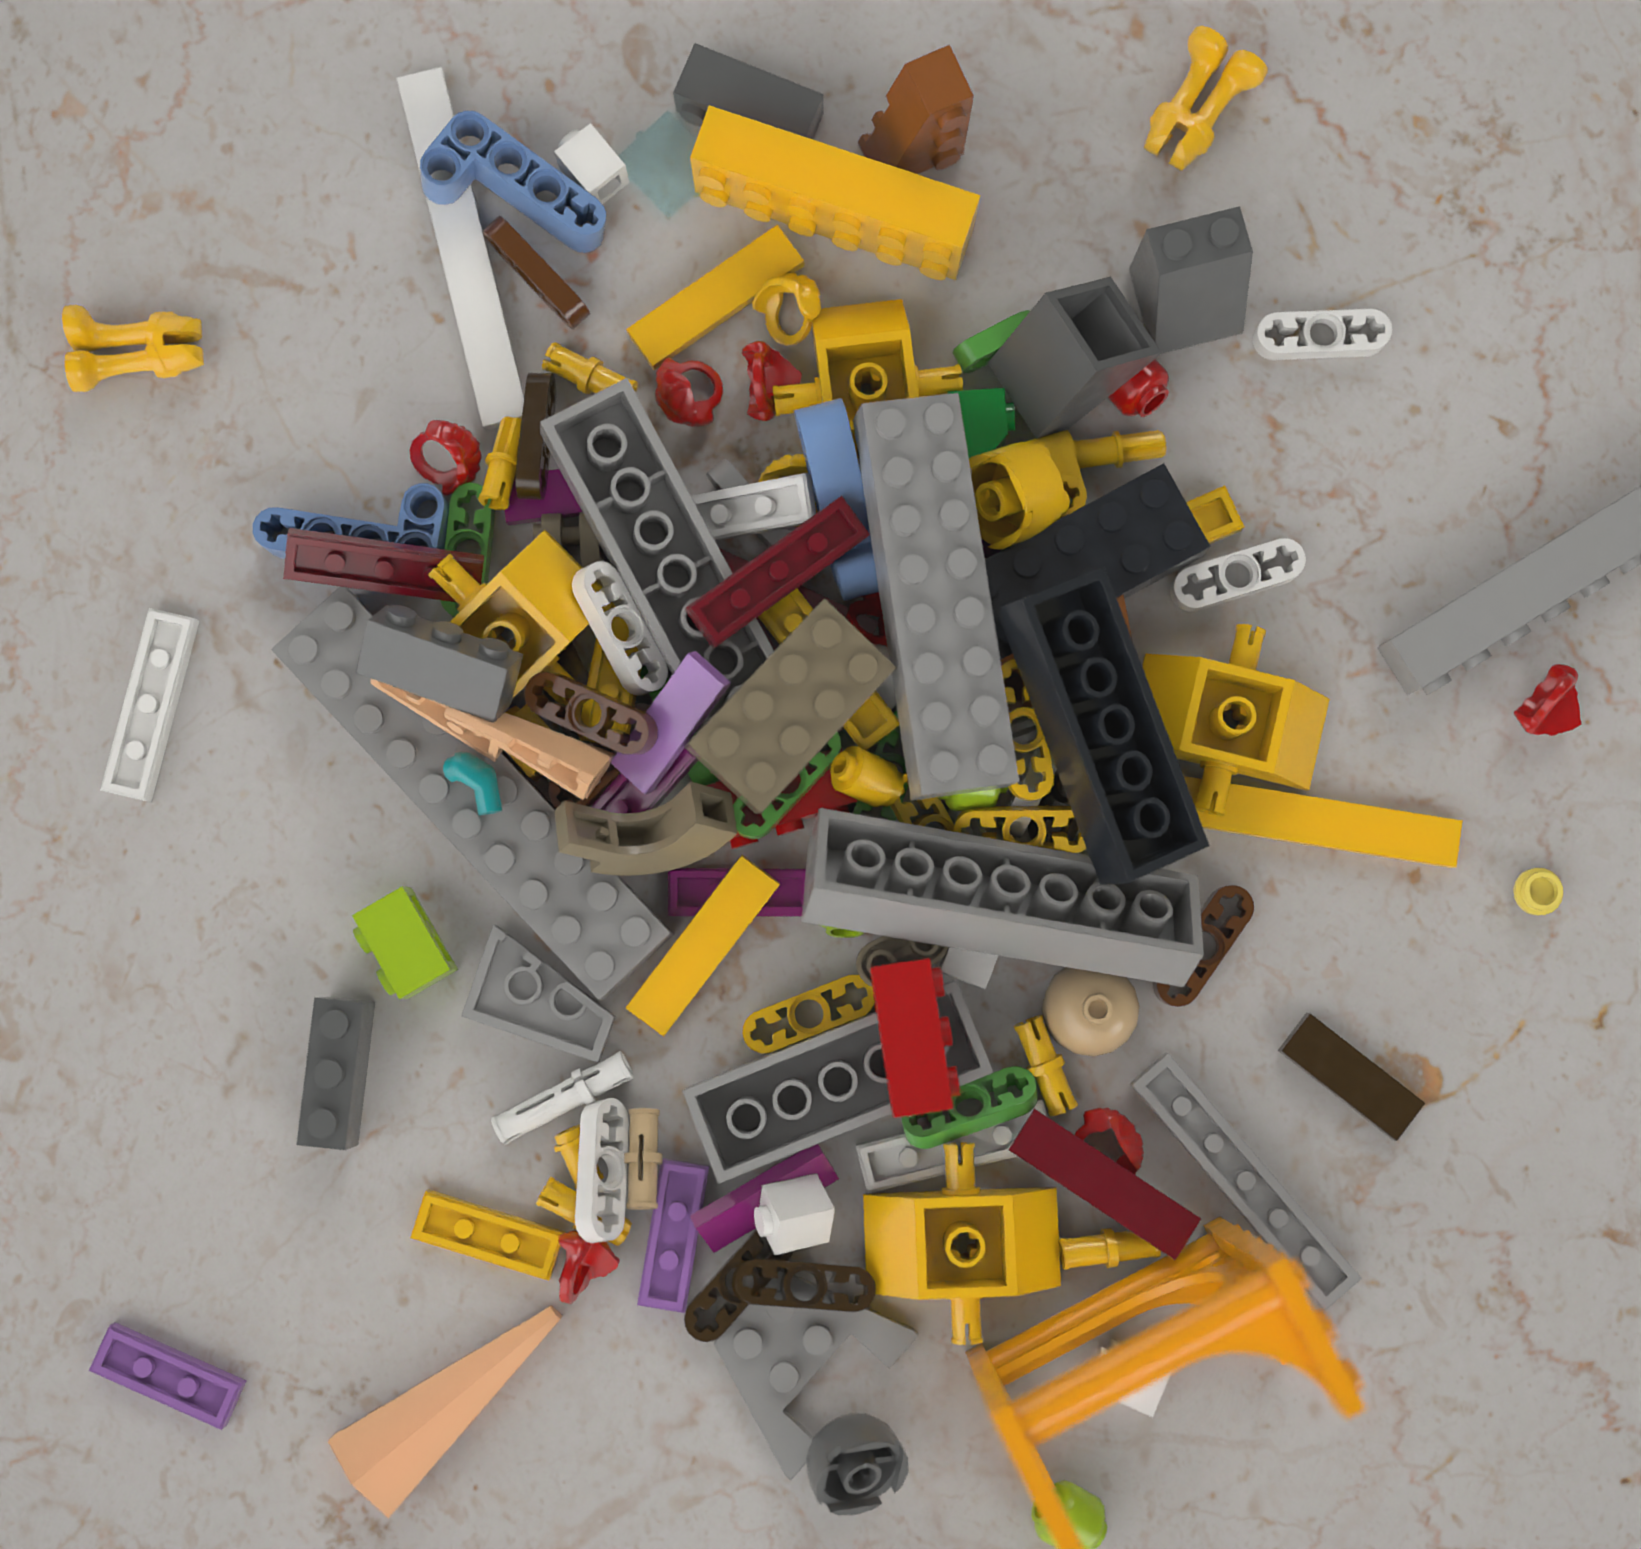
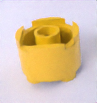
[969,442,1070,549]

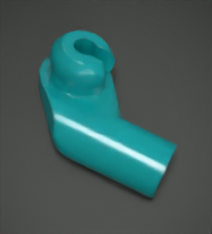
[443,752,503,815]

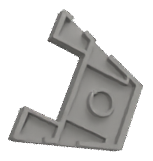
[714,1269,919,1480]

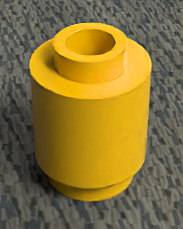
[830,746,904,807]

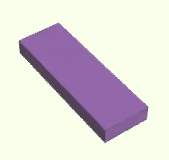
[610,651,731,794]
[637,1158,710,1313]
[89,1322,247,1430]

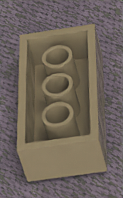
[684,599,897,814]

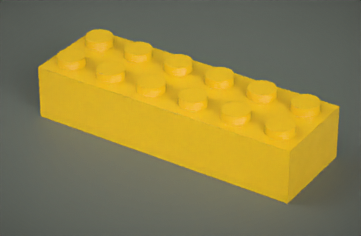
[690,105,981,280]

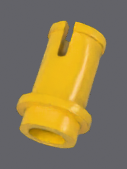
[553,1124,605,1190]

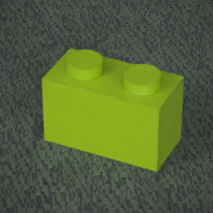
[352,886,458,999]

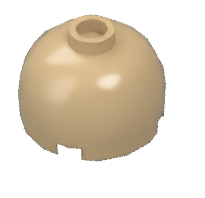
[1042,967,1140,1057]

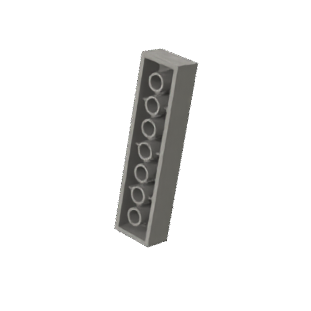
[540,378,774,729]
[853,393,1019,801]
[802,808,1204,987]

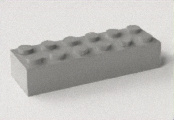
[682,980,994,1184]

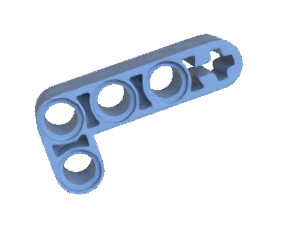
[420,110,606,253]
[794,398,879,601]
[252,483,450,559]

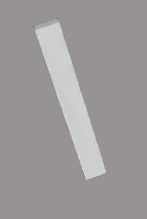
[397,67,524,431]

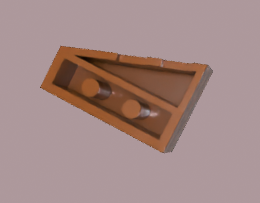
[858,44,974,174]

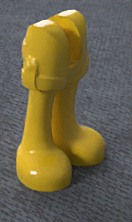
[1144,26,1268,171]
[62,305,204,392]

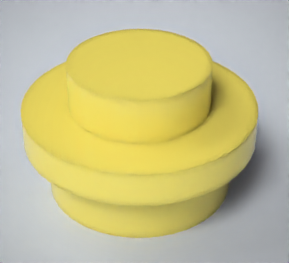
[1513,868,1563,916]

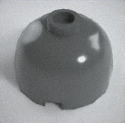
[807,1413,909,1515]

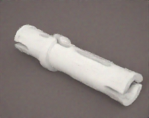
[491,1051,634,1145]

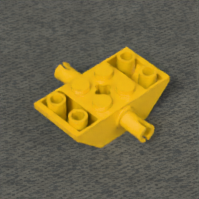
[773,299,963,472]
[428,530,607,705]
[1142,624,1330,816]
[863,1142,1061,1345]

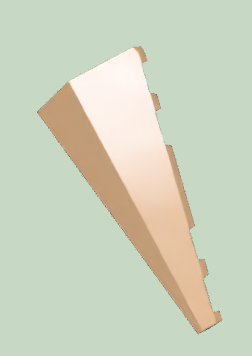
[371,679,614,800]
[328,1305,563,1518]

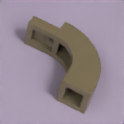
[555,782,737,876]

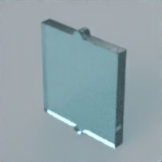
[618,111,700,219]

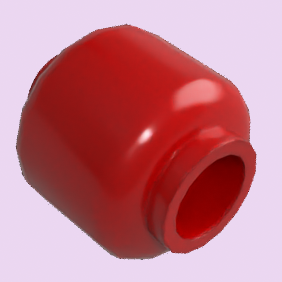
[1107,359,1169,417]

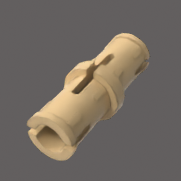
[624,1108,662,1210]

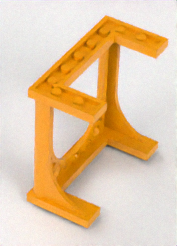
[965,1217,1367,1549]

